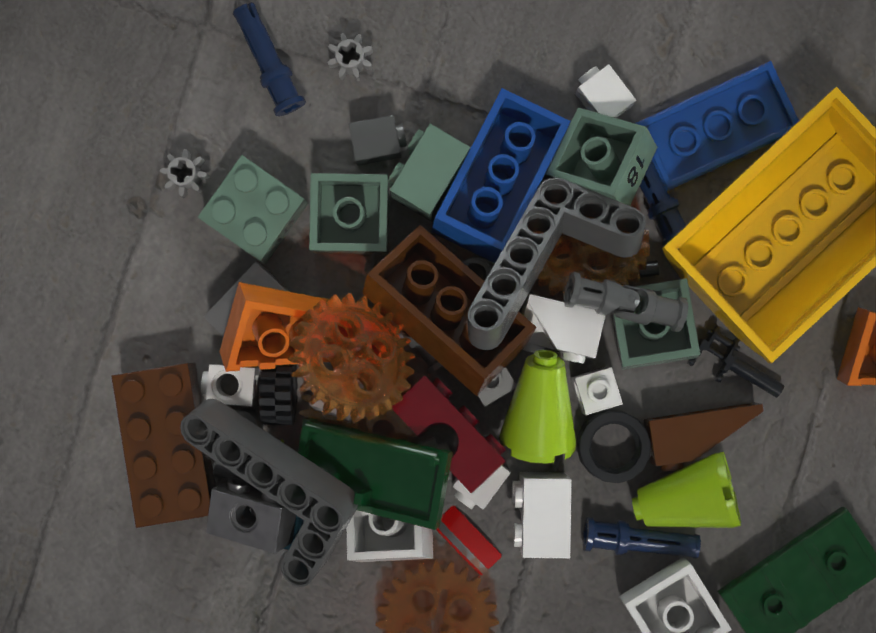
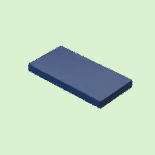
[635,61,799,191]

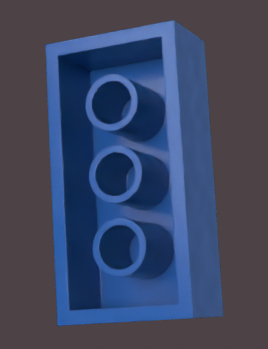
[431,88,571,263]

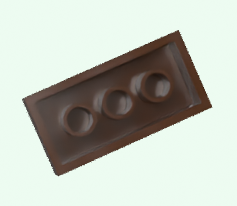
[362,225,536,396]
[111,363,216,528]

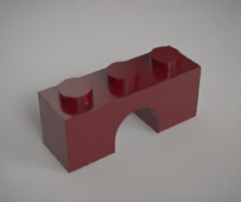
[391,375,506,494]

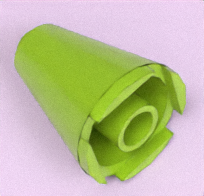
[500,350,576,464]
[632,452,741,528]

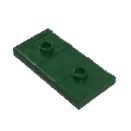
[298,417,453,530]
[717,506,876,633]

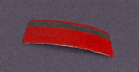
[436,506,502,576]

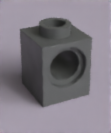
[349,115,407,166]

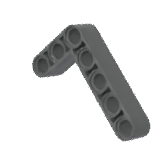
[468,178,646,350]
[180,399,358,587]

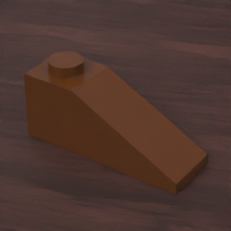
[644,402,764,471]

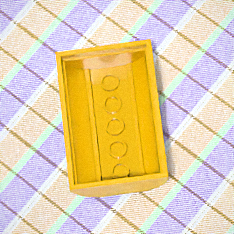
[662,87,876,363]

